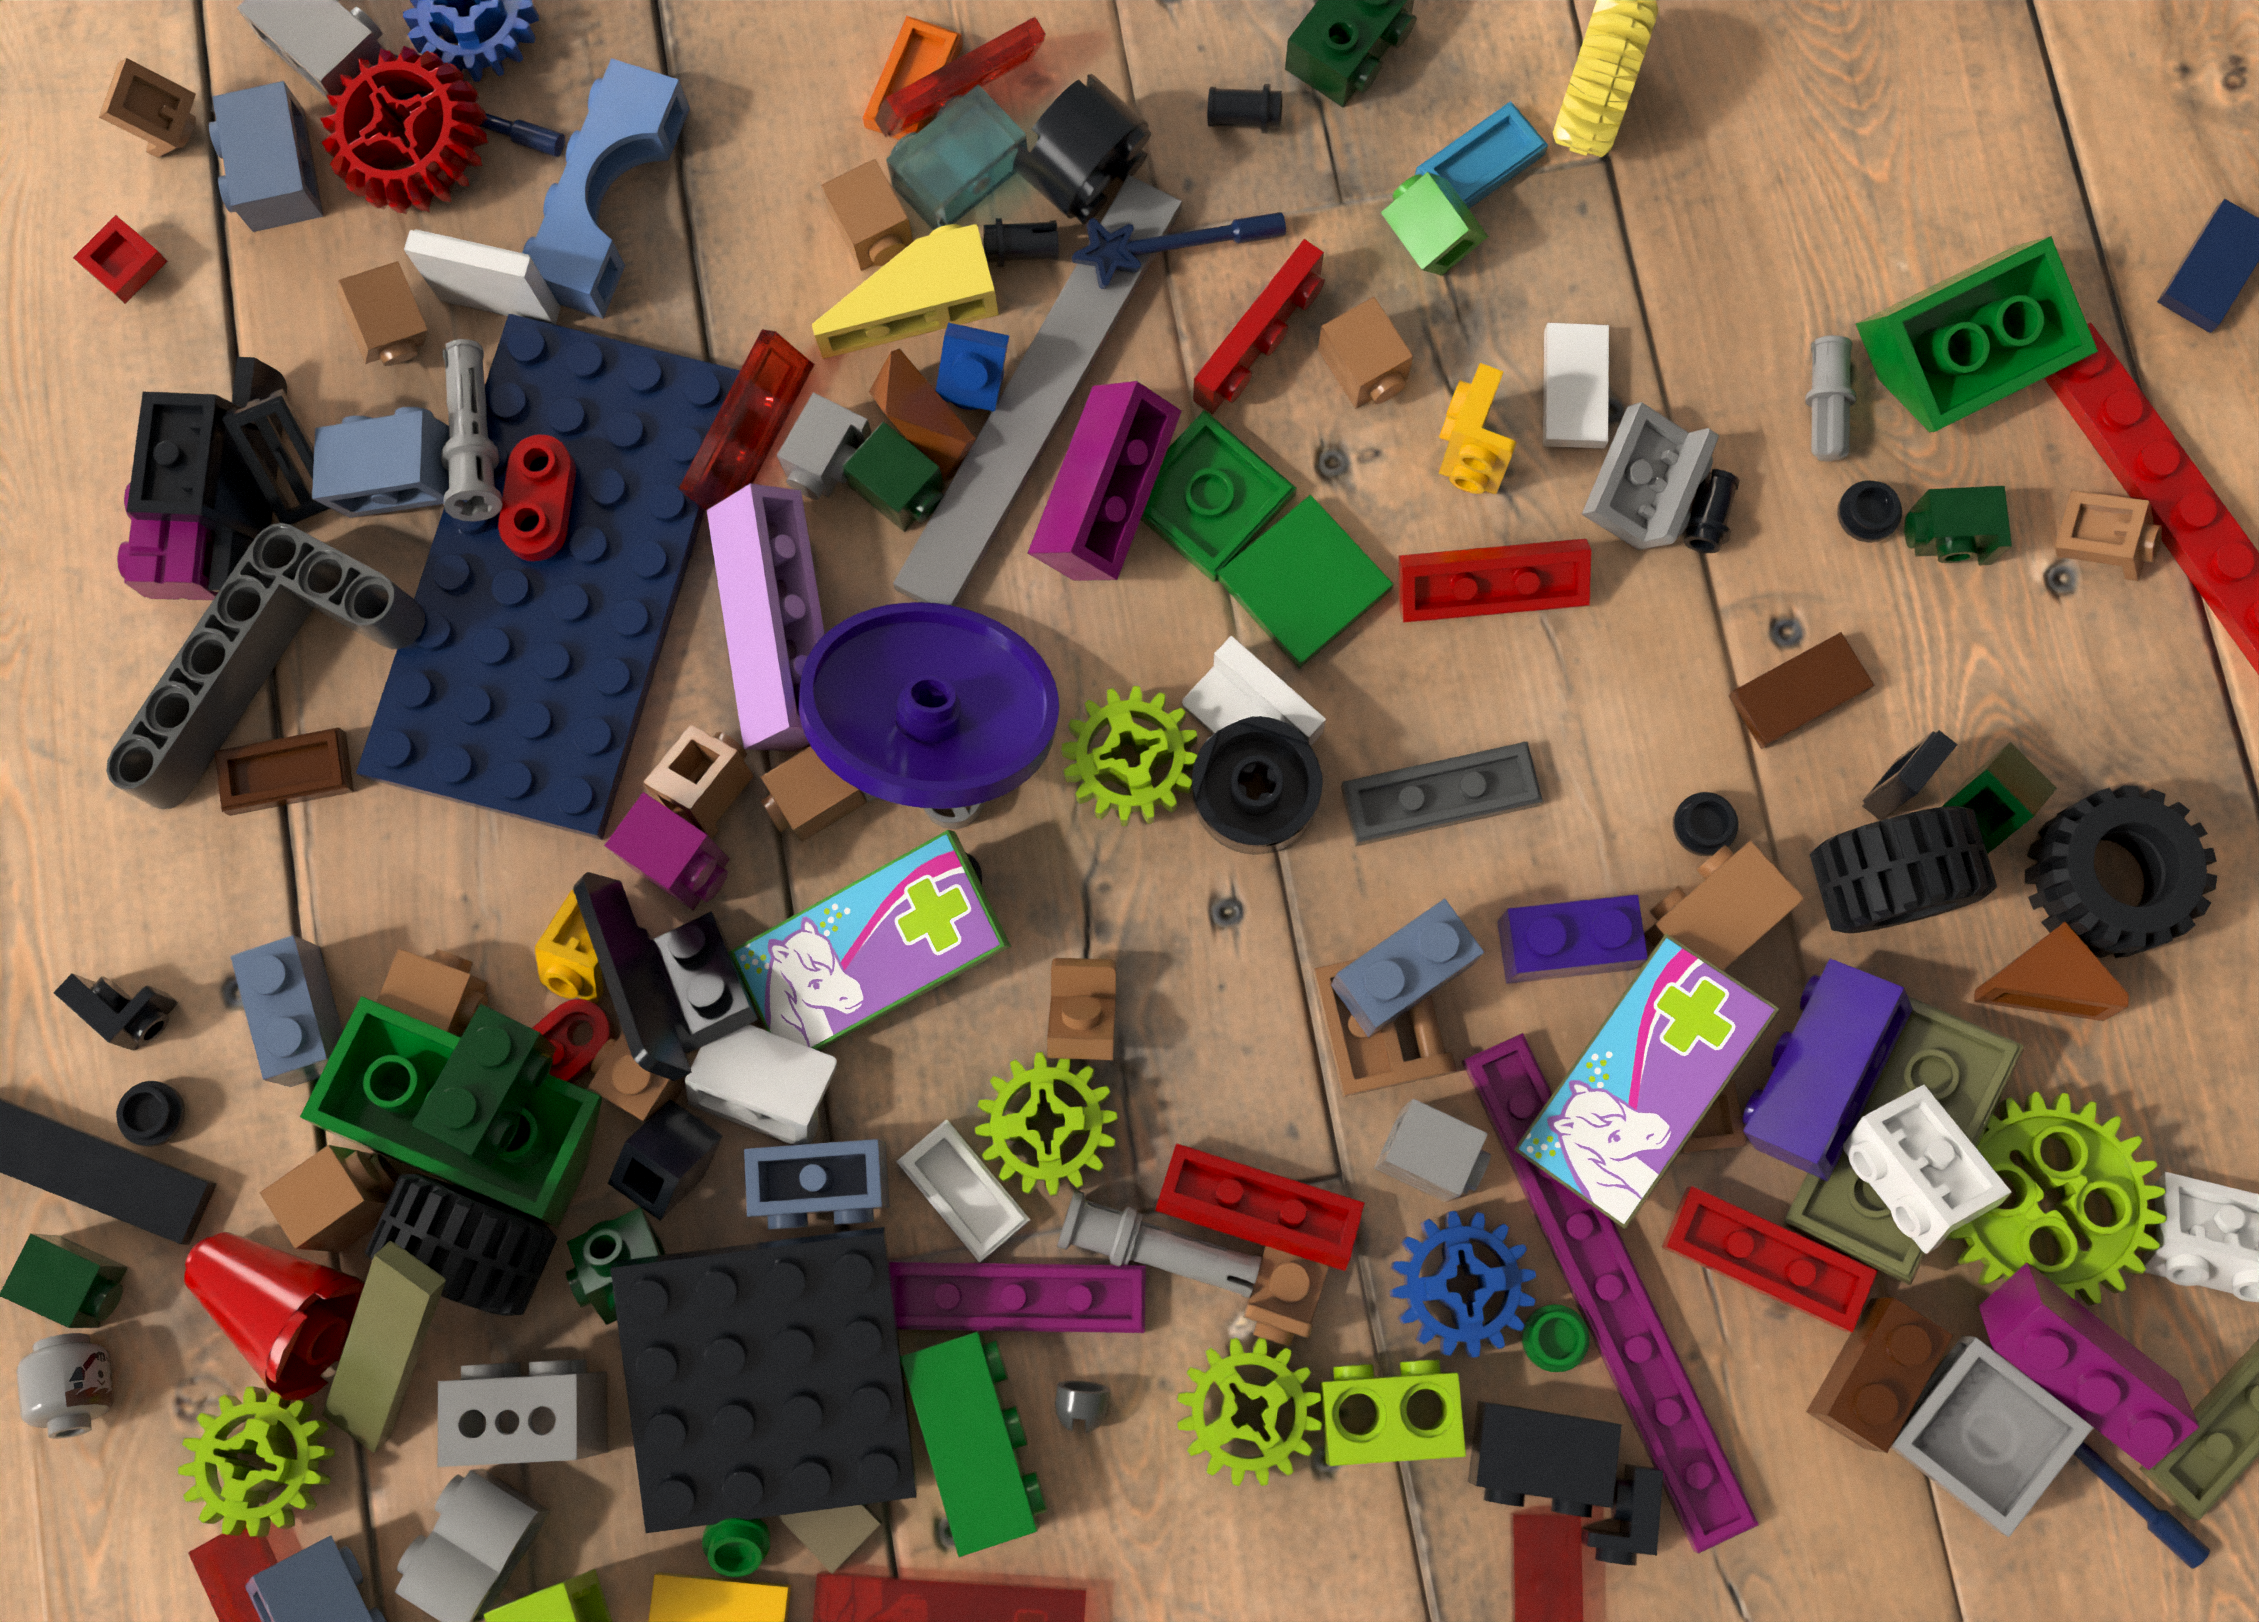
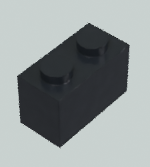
[1468,1401,1622,1518]

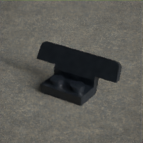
[127,357,287,592]
[573,872,758,1081]

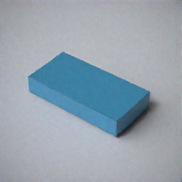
[1415,101,1548,209]

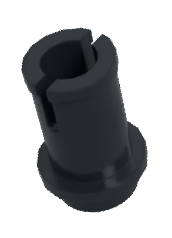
[1207,84,1283,134]
[983,218,1059,267]
[1682,469,1740,553]

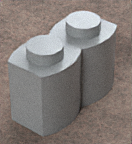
[395,1469,550,1622]

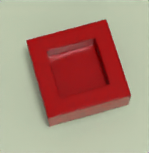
[73,215,168,304]

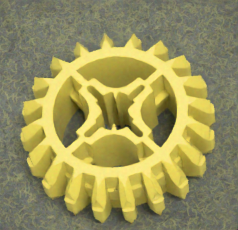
[1553,0,1658,157]

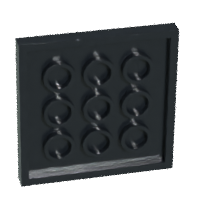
[610,1227,917,1533]

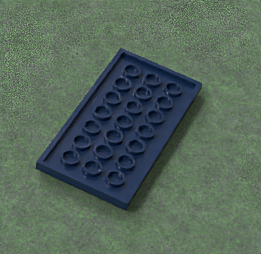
[356,314,745,840]

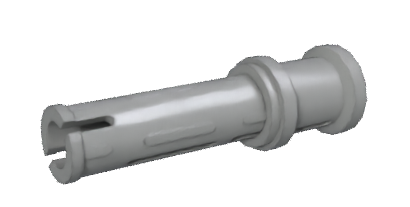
[441,339,503,521]
[1057,1190,1261,1298]

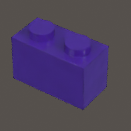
[1497,895,1648,984]

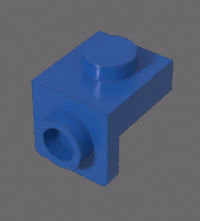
[936,323,1009,412]

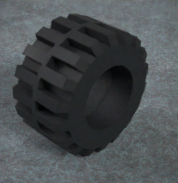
[2025,785,2217,958]
[1809,806,1997,934]
[365,1174,557,1316]

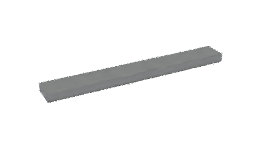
[893,175,1182,606]

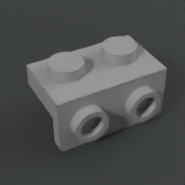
[1582,402,1719,550]

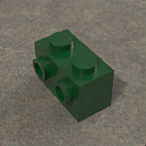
[1285,0,1417,107]
[411,1003,557,1167]

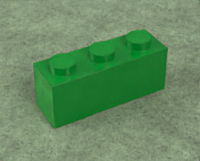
[900,1331,1048,1557]

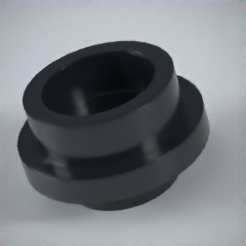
[1837,480,1902,543]
[1673,792,1738,856]
[116,1081,185,1147]

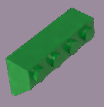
[300,996,602,1229]

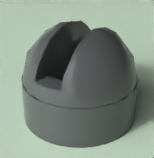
[1055,1381,1110,1433]

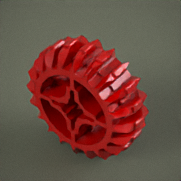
[320,46,489,215]

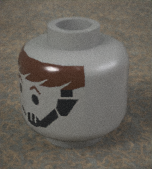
[16,1333,114,1439]

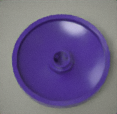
[799,602,1059,809]

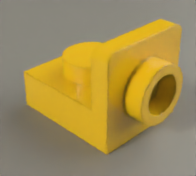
[534,890,603,1004]

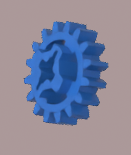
[403,0,539,82]
[1389,1211,1536,1358]

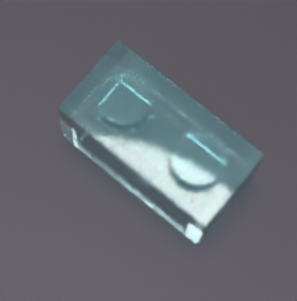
[886,84,1028,230]

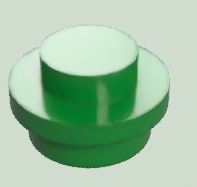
[1521,1305,1589,1372]
[702,1518,771,1577]

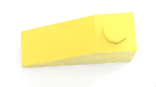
[812,224,999,359]

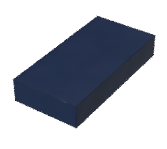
[2157,198,2259,333]

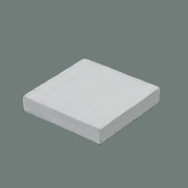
[404,229,561,325]

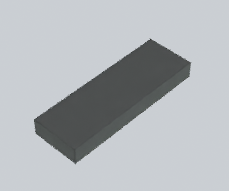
[1341,741,1543,847]

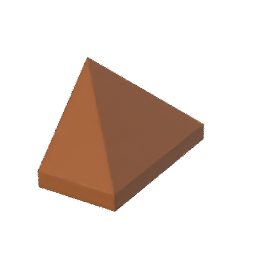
[869,348,976,481]
[1974,922,2129,1021]

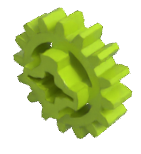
[1061,686,1197,826]
[975,1052,1118,1196]
[1177,1337,1322,1486]
[178,1386,335,1537]

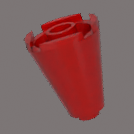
[184,1232,365,1400]

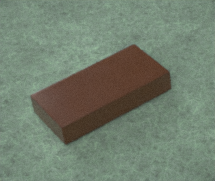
[1729,632,1875,749]
[214,727,354,816]

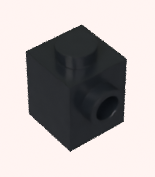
[607,1099,723,1221]

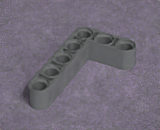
[106,523,425,810]

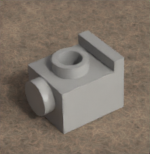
[777,392,872,500]

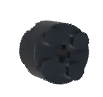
[1013,74,1151,225]
[1192,716,1323,855]

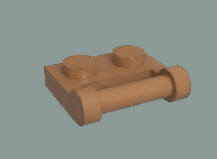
[1313,959,1457,1097]

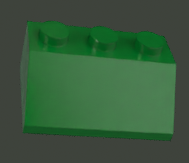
[1855,236,2098,432]

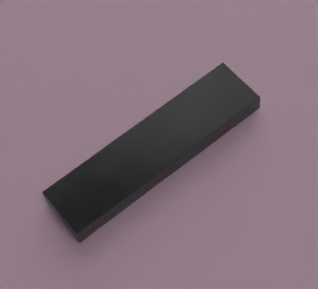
[0,1098,217,1245]

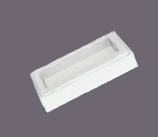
[1543,323,1609,449]
[896,1119,1031,1263]

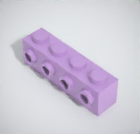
[707,483,825,751]

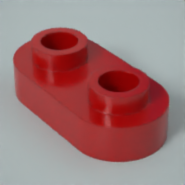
[498,434,576,561]
[532,999,615,1084]

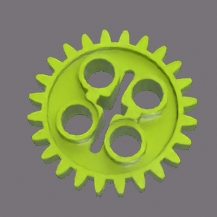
[1945,1092,2166,1306]

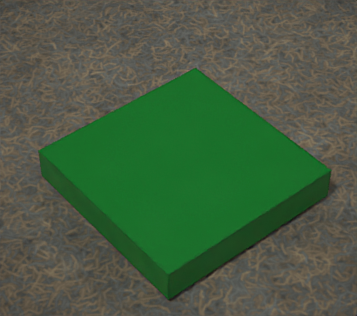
[1141,410,1297,582]
[1217,494,1394,669]

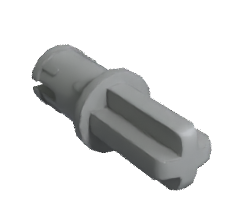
[1805,335,1856,462]

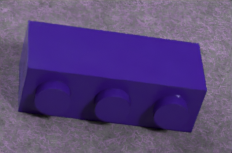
[1742,958,1913,1181]

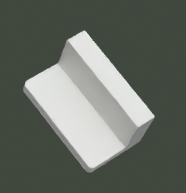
[1182,636,1326,781]
[685,1024,837,1145]

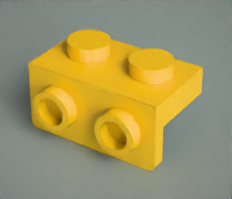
[1439,363,1517,494]

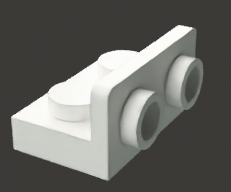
[1843,1084,2011,1254]
[2142,1172,2259,1302]

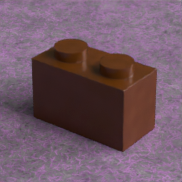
[1806,1297,1954,1453]

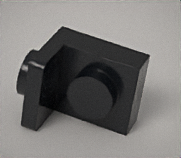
[53,973,178,1051]
[1579,1464,1663,1566]

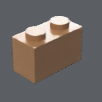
[1644,840,1805,971]
[259,1145,399,1252]

